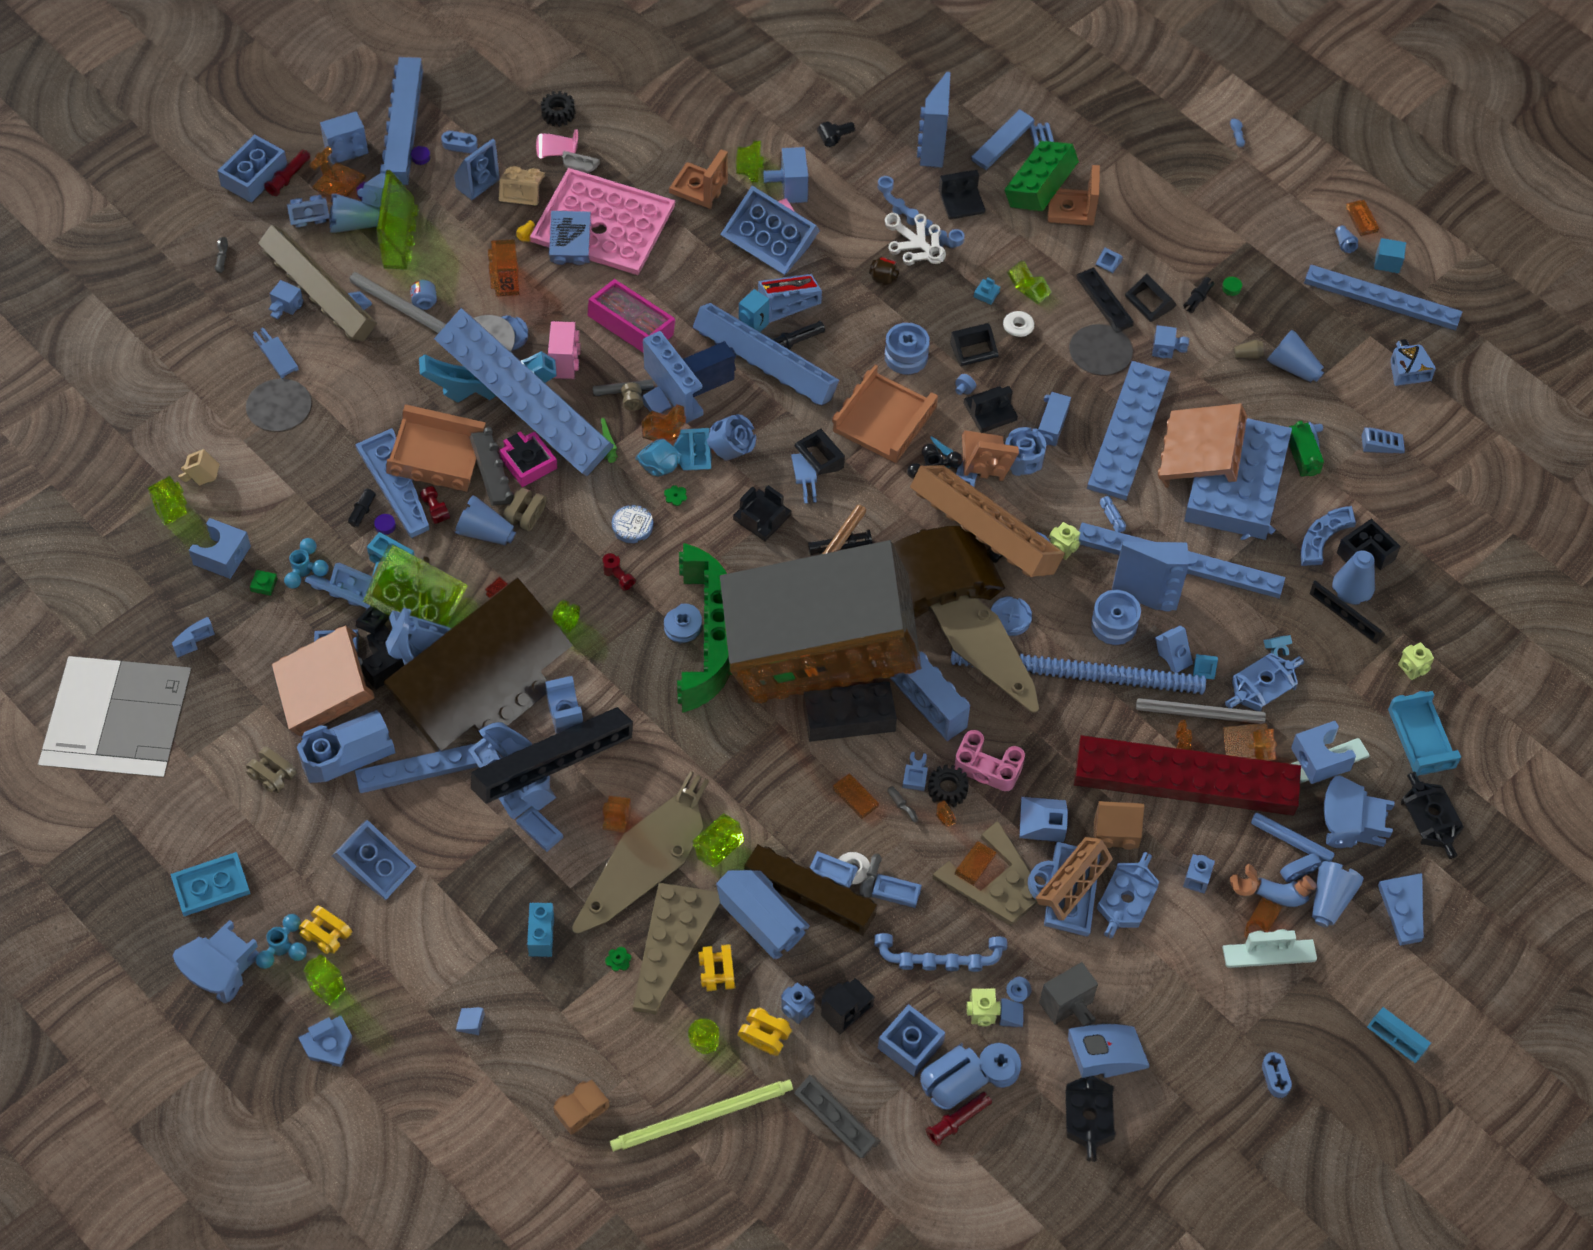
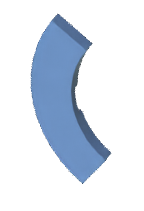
[1301,506,1356,566]

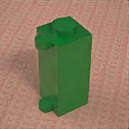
[1288,421,1324,477]

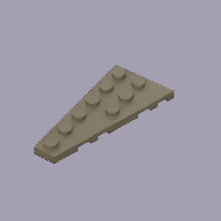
[633,883,721,1014]

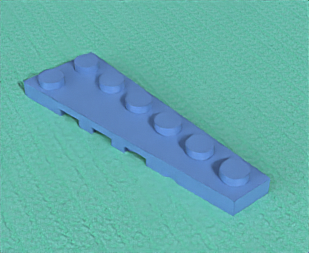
[355,428,430,538]

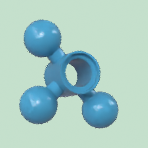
[284,538,329,589]
[256,914,307,969]

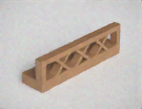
[1036,837,1113,921]

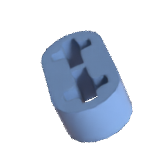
[441,131,478,153]
[1280,853,1322,883]
[1262,1052,1292,1098]

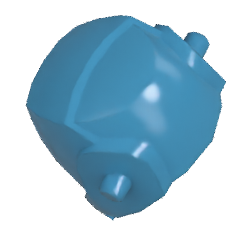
[635,439,681,477]

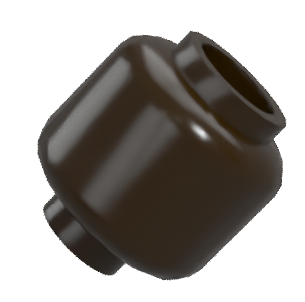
[869,257,900,285]

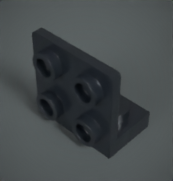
[939,169,986,219]

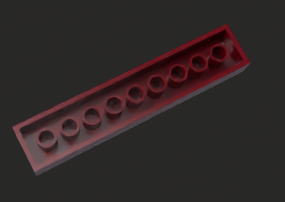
[1074,735,1301,816]

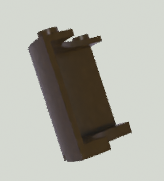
[892,526,1005,619]

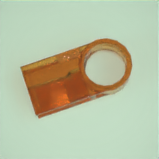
[1244,897,1282,939]

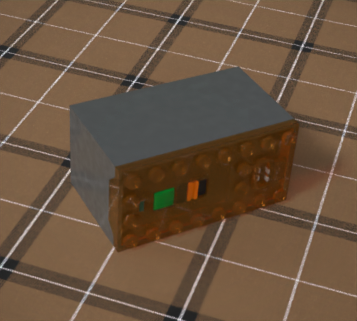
[720,540,922,703]

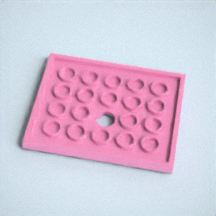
[530,168,675,275]

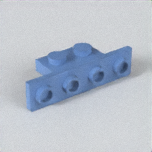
[305,563,376,610]

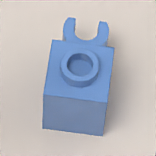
[269,280,303,319]
[1152,325,1189,359]

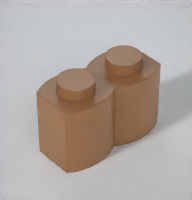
[553,1080,609,1135]

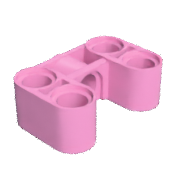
[955,730,1025,791]

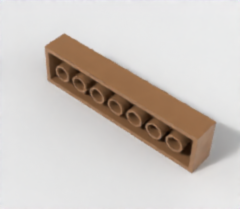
[910,465,1065,577]

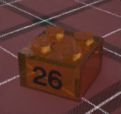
[488,239,520,297]

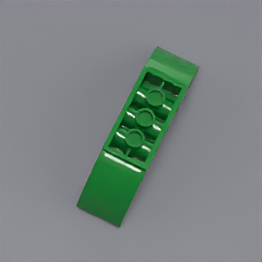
[677,543,734,713]

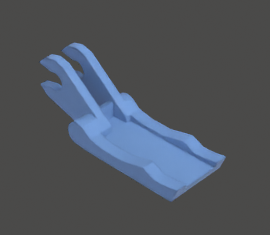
[253,328,299,379]
[791,453,817,504]

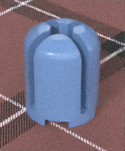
[921,1043,989,1110]

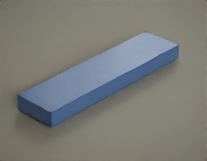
[972,109,1034,170]

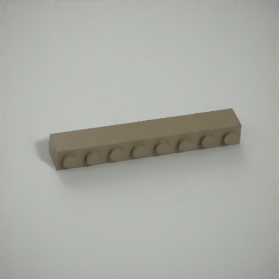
[258,225,377,342]

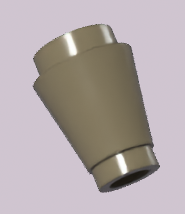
[1234,339,1264,359]

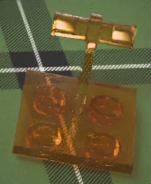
[309,146,366,197]
[1223,723,1277,761]

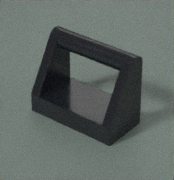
[1125,273,1177,322]
[950,323,999,367]
[794,428,845,475]

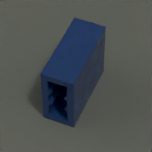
[683,341,736,397]

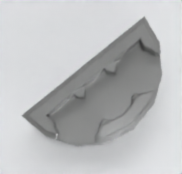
[562,151,600,173]

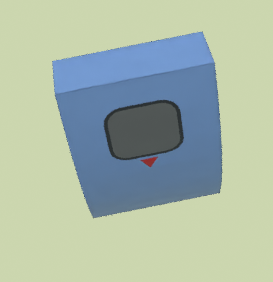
[1068,1024,1149,1078]

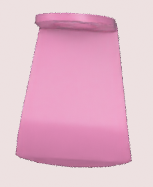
[536,129,578,159]

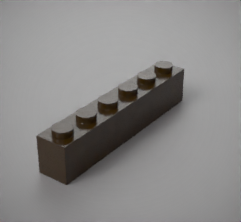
[744,844,877,936]

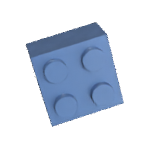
[320,112,368,165]
[878,1004,945,1077]

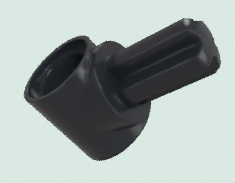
[817,121,855,147]

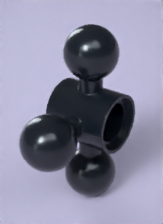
[907,443,963,479]

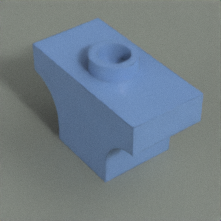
[1155,626,1193,673]

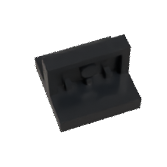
[963,386,1018,433]

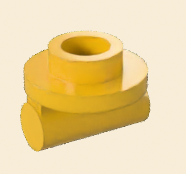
[516,220,535,242]

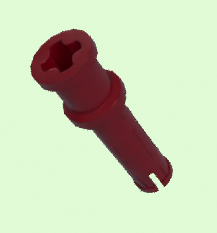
[264,149,311,196]
[926,1091,992,1146]

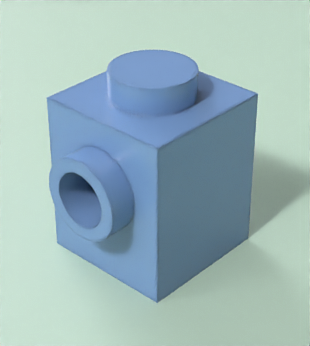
[1183,854,1215,894]

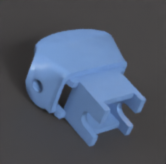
[1324,775,1394,848]
[173,920,259,1004]

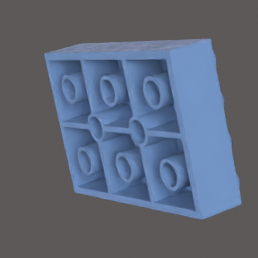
[1184,418,1292,540]

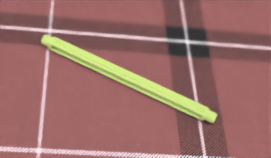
[610,1080,793,1151]

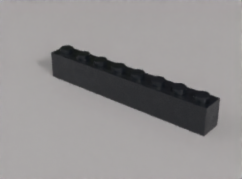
[471,707,633,804]

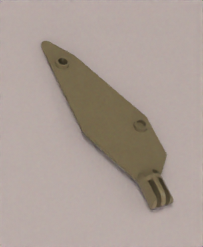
[930,595,1039,713]
[572,771,709,934]

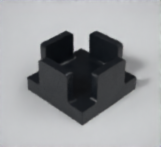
[733,485,792,541]

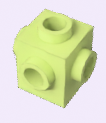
[1049,522,1081,560]
[1398,642,1434,680]
[967,989,1001,1026]

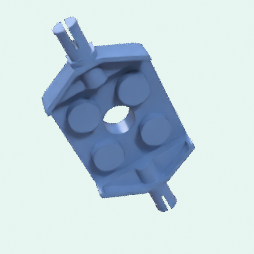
[1225,653,1304,712]
[1097,852,1159,938]

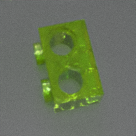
[148,476,187,525]
[693,813,744,868]
[303,954,346,1006]

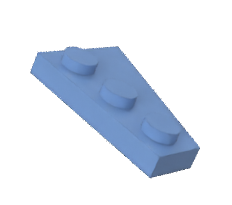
[1378,873,1424,946]

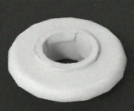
[1003,311,1035,337]
[839,852,870,885]

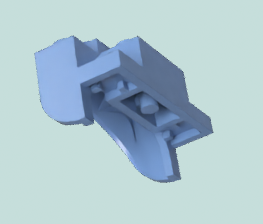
[386,608,451,665]
[468,722,556,819]

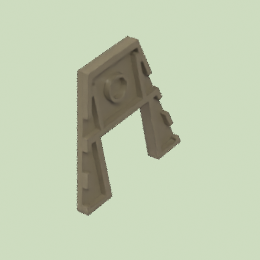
[932,821,1038,926]

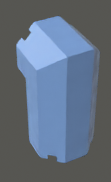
[297,710,395,783]
[716,870,810,959]

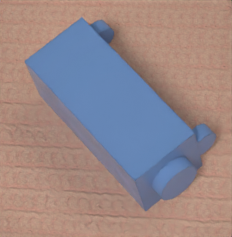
[357,173,399,207]
[1032,392,1071,446]

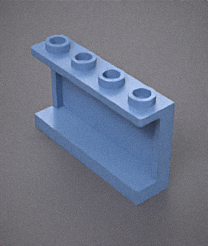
[643,331,703,423]

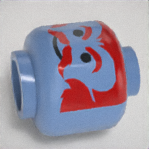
[410,280,437,310]

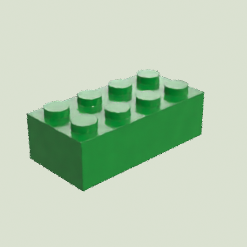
[1004,141,1079,211]

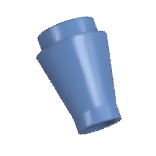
[1335,225,1358,253]

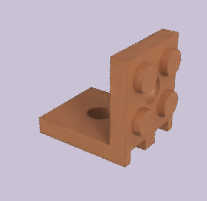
[669,149,728,209]
[1047,165,1100,226]
[962,430,1019,481]

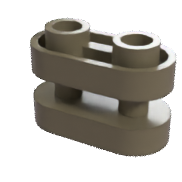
[503,488,547,531]
[246,746,297,793]

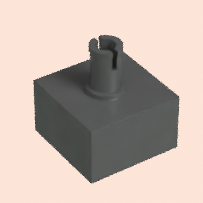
[1039,962,1098,1026]

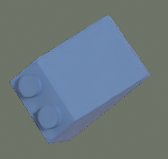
[454,139,500,200]
[332,820,417,900]

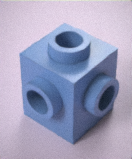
[781,983,815,1024]

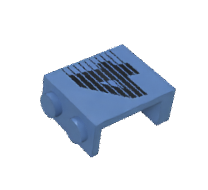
[549,211,592,265]

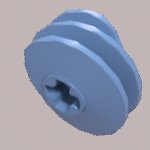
[664,604,702,643]
[980,1043,1021,1088]

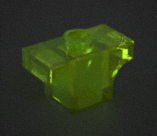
[736,141,764,183]

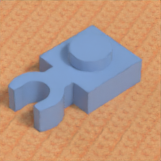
[902,752,928,791]

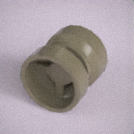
[621,382,643,411]

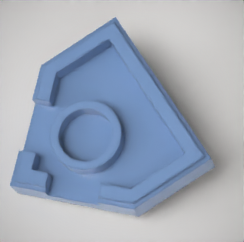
[298,1016,352,1067]

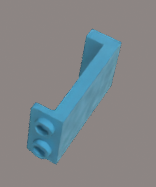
[1388,691,1461,776]

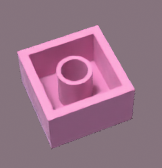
[548,321,581,379]

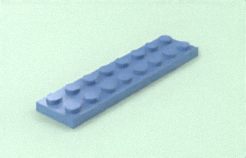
[1087,361,1170,500]

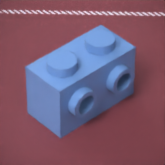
[287,195,330,227]

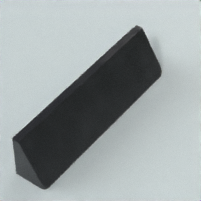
[1309,581,1385,644]

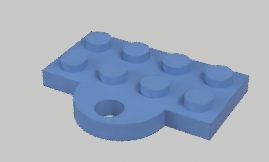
[1028,842,1101,937]

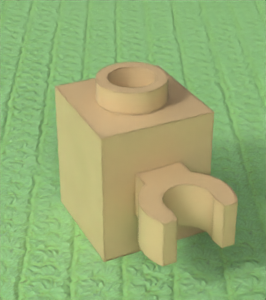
[179,449,220,486]

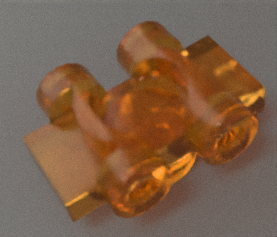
[1175,720,1192,750]

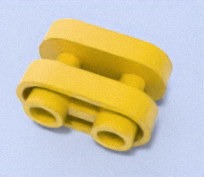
[299,905,352,954]
[698,944,735,991]
[737,1008,792,1056]

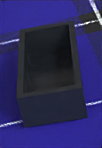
[803,681,897,742]

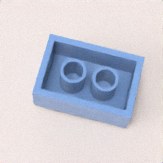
[218,135,287,203]

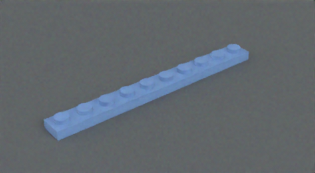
[1079,522,1285,599]

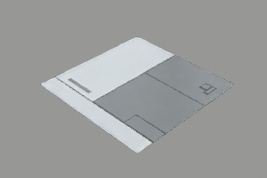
[38,656,191,777]

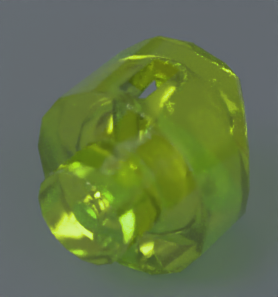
[688,1018,720,1054]

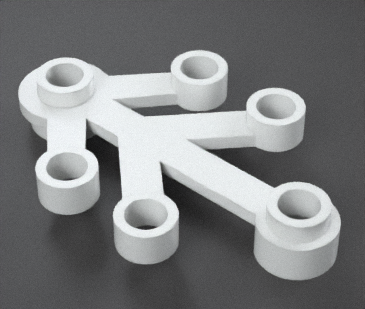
[885,213,946,265]

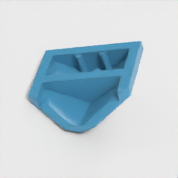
[674,428,712,471]

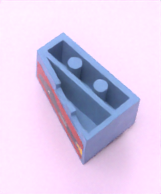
[758,274,822,323]

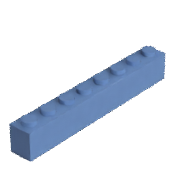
[380,57,423,185]
[693,303,839,405]

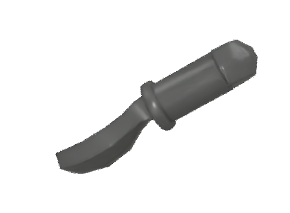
[215,237,228,273]
[887,786,918,823]
[860,854,882,898]

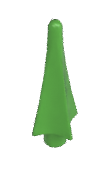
[601,418,618,463]

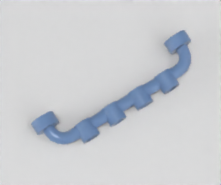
[878,176,964,248]
[874,933,1007,972]

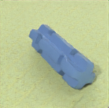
[1100,496,1126,532]

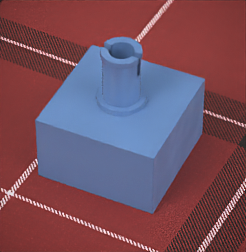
[763,147,808,203]

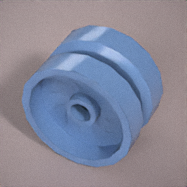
[885,323,929,374]
[1091,590,1141,645]

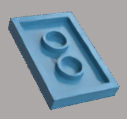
[170,852,251,916]

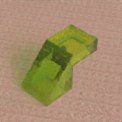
[1007,261,1052,304]

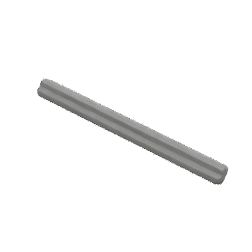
[350,272,446,333]
[1136,698,1266,724]

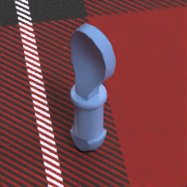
[1230,119,1245,148]

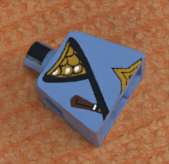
[1391,339,1436,386]

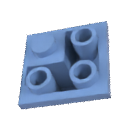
[1019,797,1068,842]

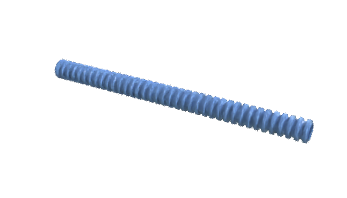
[951,649,1206,695]

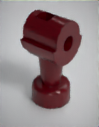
[420,486,450,524]
[603,553,636,591]

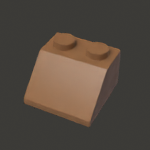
[1094,801,1144,850]

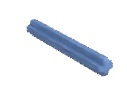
[1251,813,1335,862]

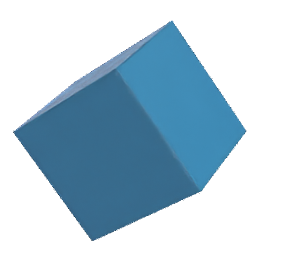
[1374,238,1406,273]

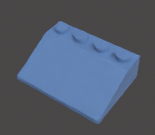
[917,72,950,167]
[720,186,820,275]
[1112,541,1189,611]

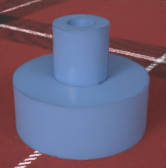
[955,374,976,395]
[1007,977,1031,1002]

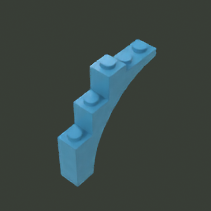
[419,351,557,403]

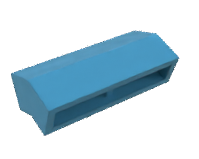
[1367,1007,1431,1063]

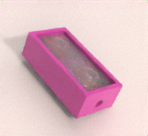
[587,279,675,353]

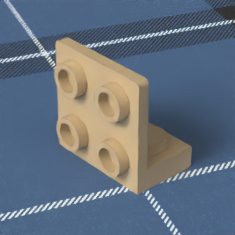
[499,166,545,205]

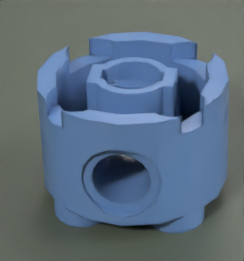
[707,414,756,461]
[1005,427,1046,476]

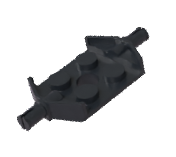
[1401,772,1464,859]
[1065,1076,1116,1162]

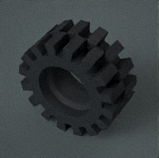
[541,91,575,127]
[928,764,969,807]

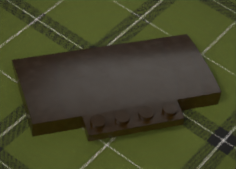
[384,577,573,752]

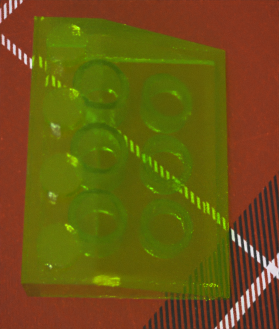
[377,170,419,270]
[362,544,468,627]

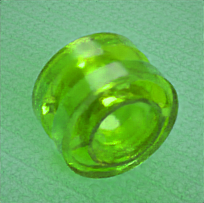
[552,599,580,633]

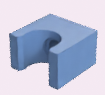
[189,518,251,579]
[545,676,583,734]
[1291,721,1356,784]

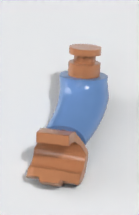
[1230,864,1317,907]

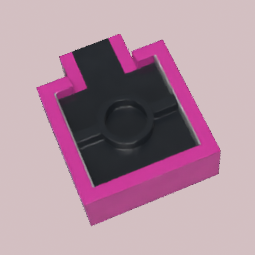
[500,431,557,487]

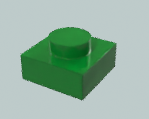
[250,570,278,596]

